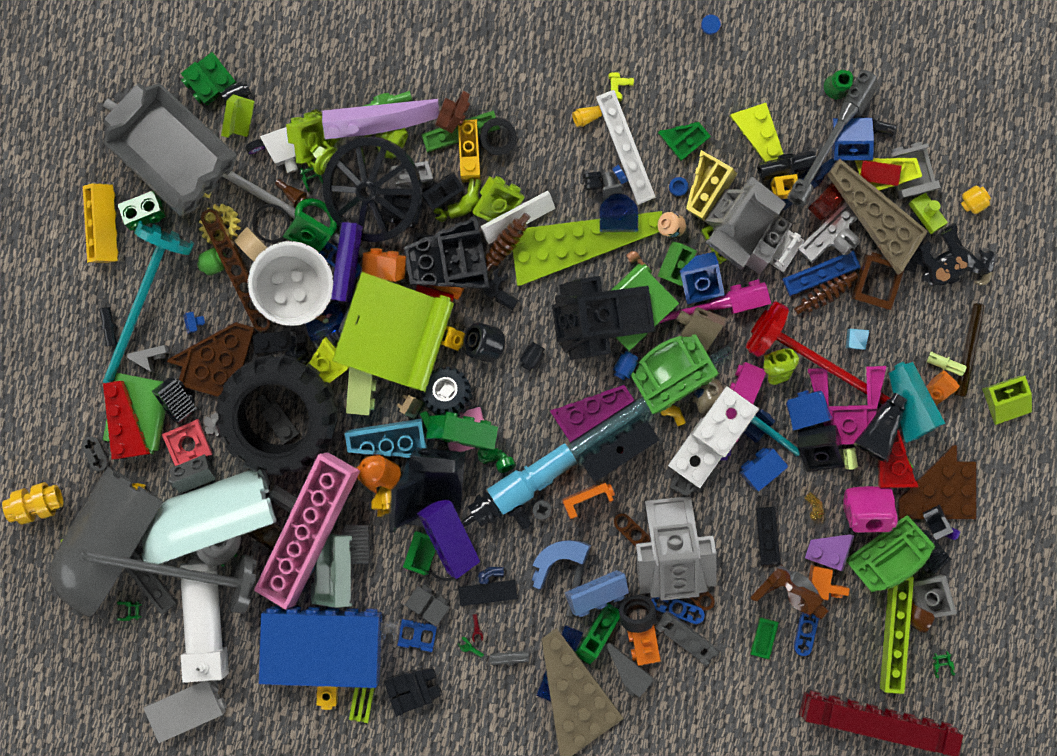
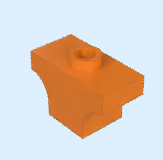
[926,370,960,406]

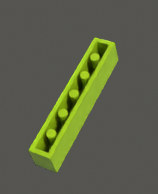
[880,576,914,694]

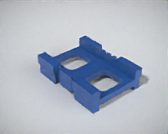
[397,619,437,652]

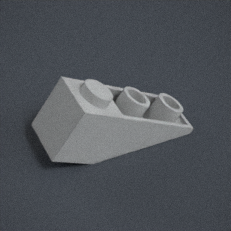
[746,215,792,274]

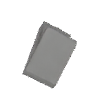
[127,345,170,372]

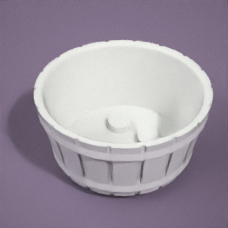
[248,241,333,326]

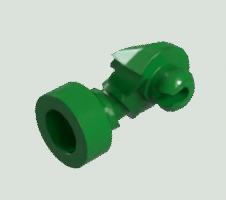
[477,448,516,473]

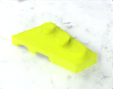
[729,103,784,162]
[855,158,922,191]

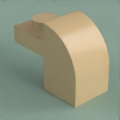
[234,227,268,261]

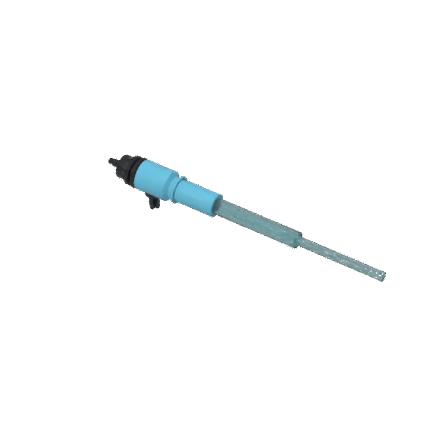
[461,345,733,530]

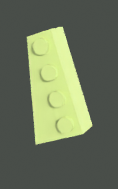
[346,367,377,416]

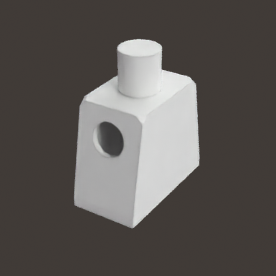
[260,127,298,173]

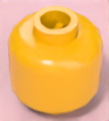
[961,185,991,214]

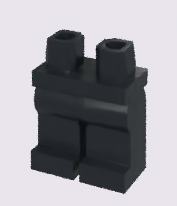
[384,667,442,717]

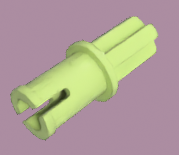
[926,351,966,376]

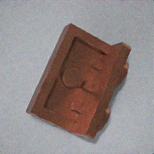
[435,91,470,133]

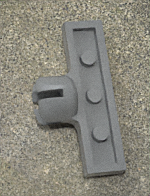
[798,202,859,263]

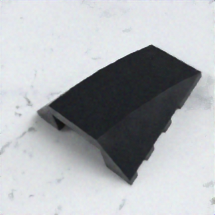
[404,215,490,289]

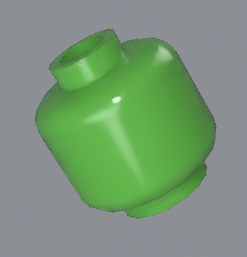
[197,248,226,276]

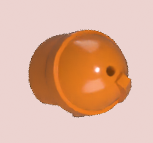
[356,454,401,494]

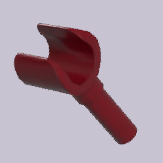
[472,614,483,642]

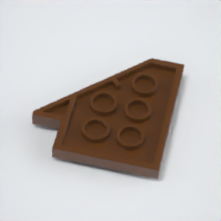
[167,322,255,397]
[898,445,976,519]

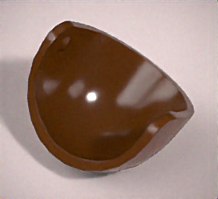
[910,601,935,633]

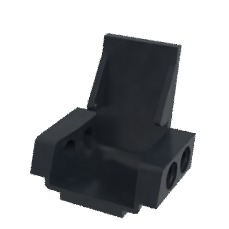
[552,276,655,360]
[388,447,465,533]

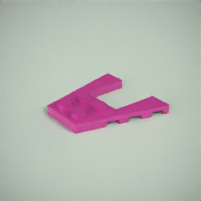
[808,366,887,444]

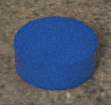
[701,15,721,35]
[612,165,628,184]
[669,177,688,197]

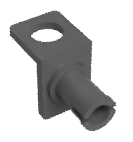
[601,172,626,218]

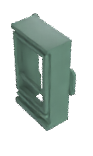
[311,534,352,608]

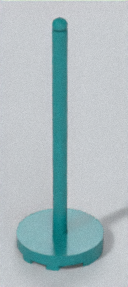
[103,221,194,383]

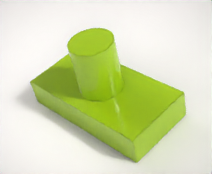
[908,193,948,234]

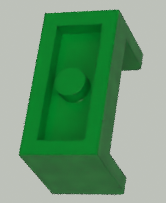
[403,530,436,575]

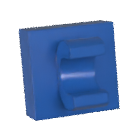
[183,312,205,334]

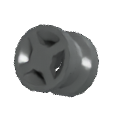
[533,500,552,520]

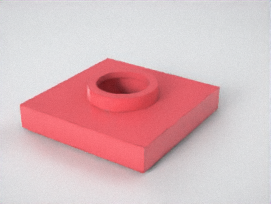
[162,419,213,466]

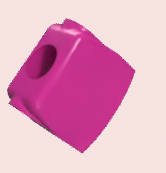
[843,486,897,533]

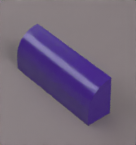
[330,222,363,303]
[417,500,481,579]

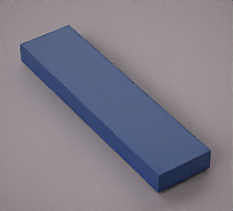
[782,250,861,296]

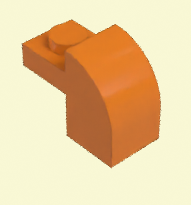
[809,565,850,600]

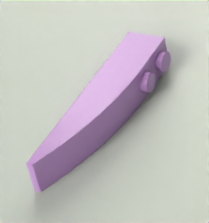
[322,99,439,139]

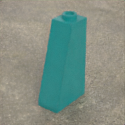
[888,362,945,443]

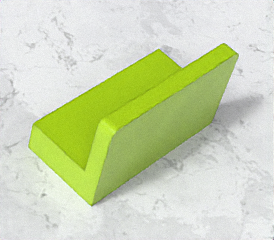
[221,95,255,138]

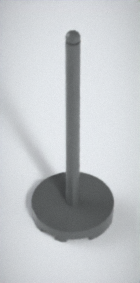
[78,551,256,614]

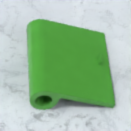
[611,264,679,351]
[103,373,166,454]

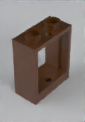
[851,252,905,310]

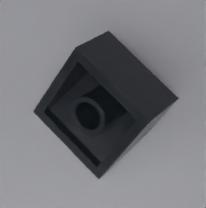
[797,425,845,472]

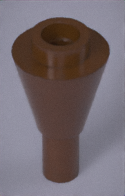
[275,179,307,208]

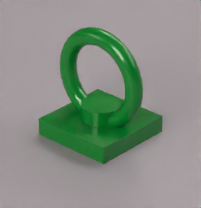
[283,198,338,253]

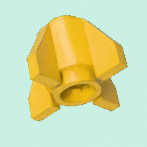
[371,487,391,517]

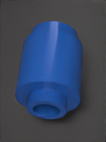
[612,350,639,380]

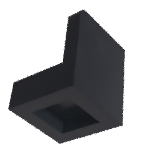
[923,505,953,540]

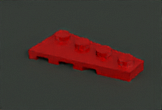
[103,381,150,460]

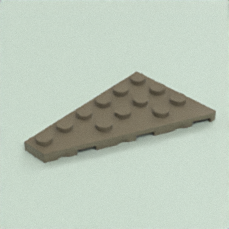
[541,628,624,756]

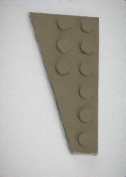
[827,159,928,274]

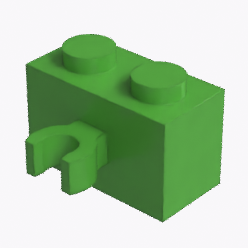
[658,241,697,286]

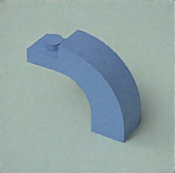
[532,540,591,589]

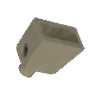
[676,307,726,352]

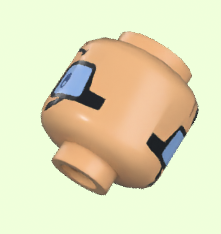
[657,212,686,239]

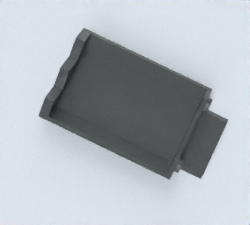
[103,83,237,216]

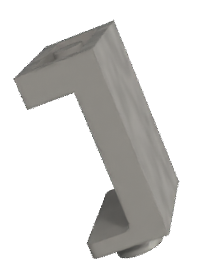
[888,142,941,200]

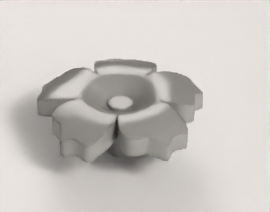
[203,412,219,436]

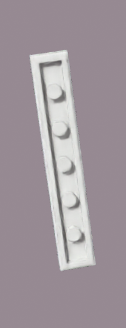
[596,90,656,204]

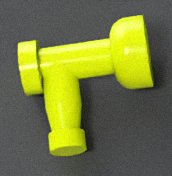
[608,72,634,102]

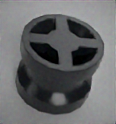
[582,172,603,190]

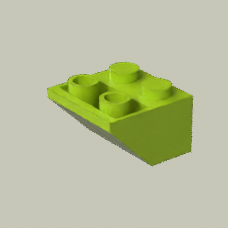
[982,376,1032,425]

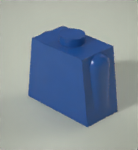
[786,390,833,431]

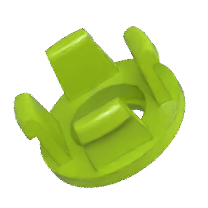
[306,141,337,175]

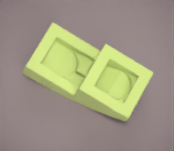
[843,447,858,469]

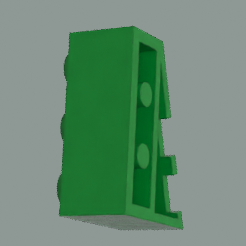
[426,412,498,450]

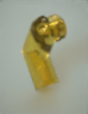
[804,491,824,521]

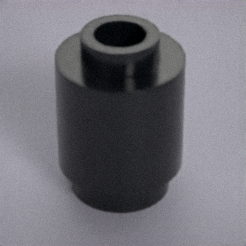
[221,82,251,103]
[519,342,545,371]

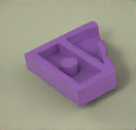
[805,535,854,571]

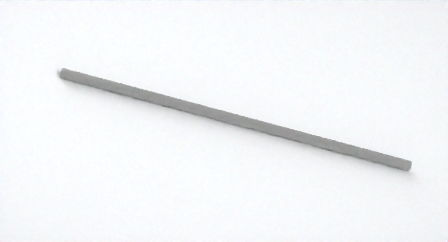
[103,99,368,258]

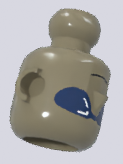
[693,378,724,415]

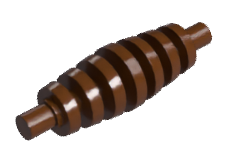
[486,213,531,271]
[794,272,859,315]

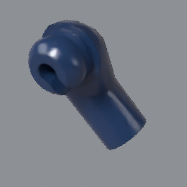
[478,567,504,584]

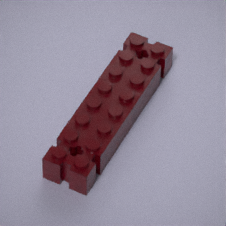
[799,690,964,756]

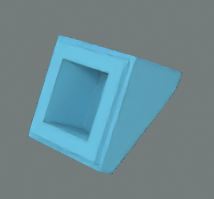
[846,329,869,350]

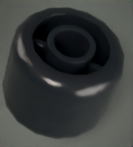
[463,322,505,362]

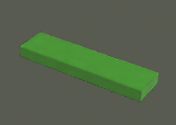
[421,110,500,153]

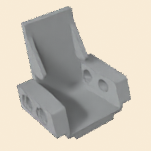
[704,177,786,270]
[636,496,717,601]

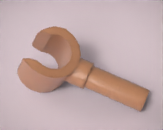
[626,251,646,265]

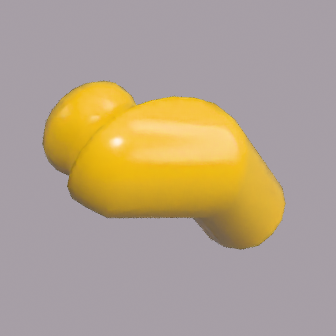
[660,405,686,427]

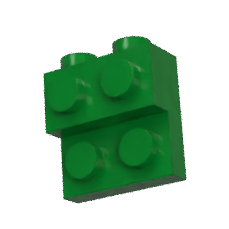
[180,52,237,106]

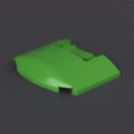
[631,335,719,415]
[846,515,935,592]

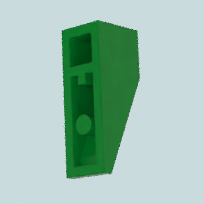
[575,602,620,665]

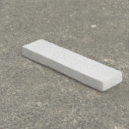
[480,191,556,244]

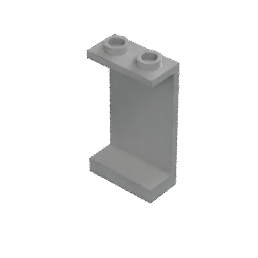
[143,680,227,743]

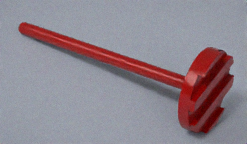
[746,301,891,404]

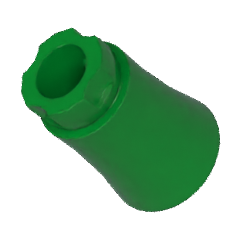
[824,70,853,99]

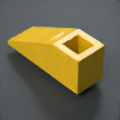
[458,119,481,183]

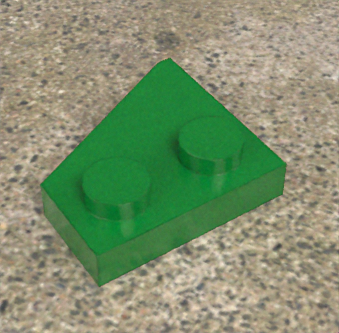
[658,122,711,162]

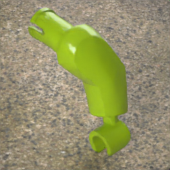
[434,178,481,222]

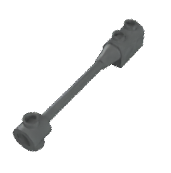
[787,70,878,207]

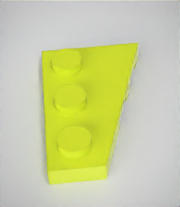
[308,337,349,383]

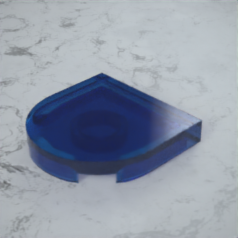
[600,194,638,232]

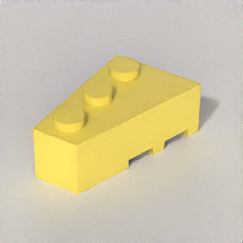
[686,150,737,222]

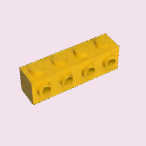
[83,183,119,263]

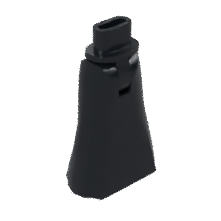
[854,393,907,462]

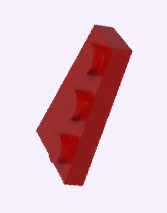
[878,430,918,488]

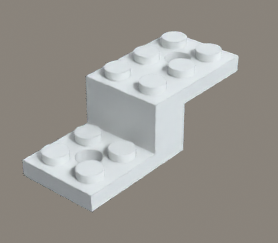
[668,386,759,488]

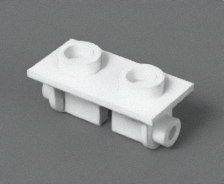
[769,230,805,272]

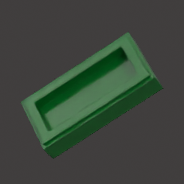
[750,617,779,659]

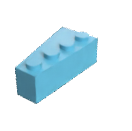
[345,419,427,458]

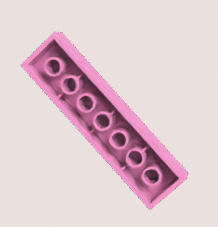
[254,452,360,610]

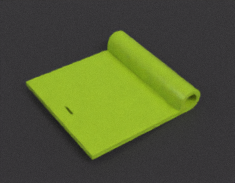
[332,272,454,392]

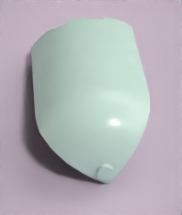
[142,469,277,564]

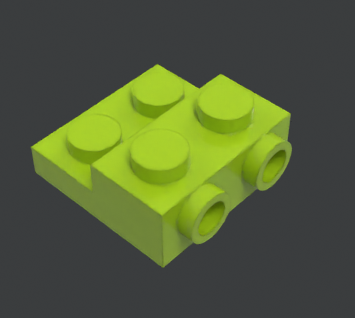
[286,112,326,164]
[472,176,525,221]

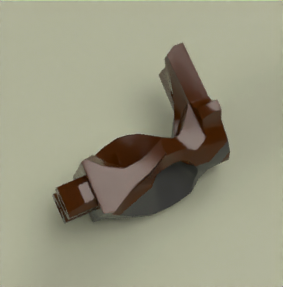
[750,564,829,620]

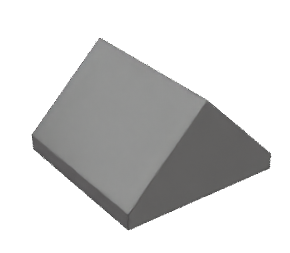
[912,574,957,618]

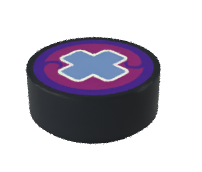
[245,139,265,155]

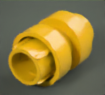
[2,482,64,525]

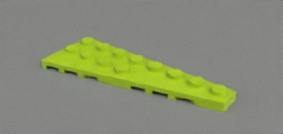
[513,211,662,286]

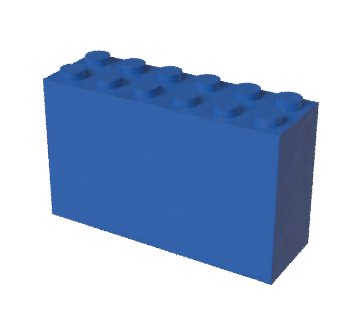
[259,605,382,688]

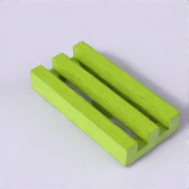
[349,687,375,723]

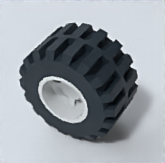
[422,366,473,417]

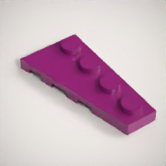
[550,385,635,443]

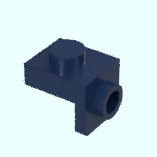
[743,409,775,443]

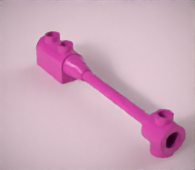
[659,279,771,323]

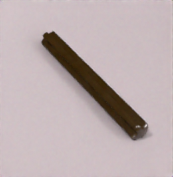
[955,303,985,397]

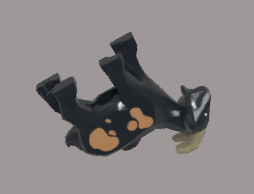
[912,223,995,286]

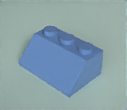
[564,570,629,617]

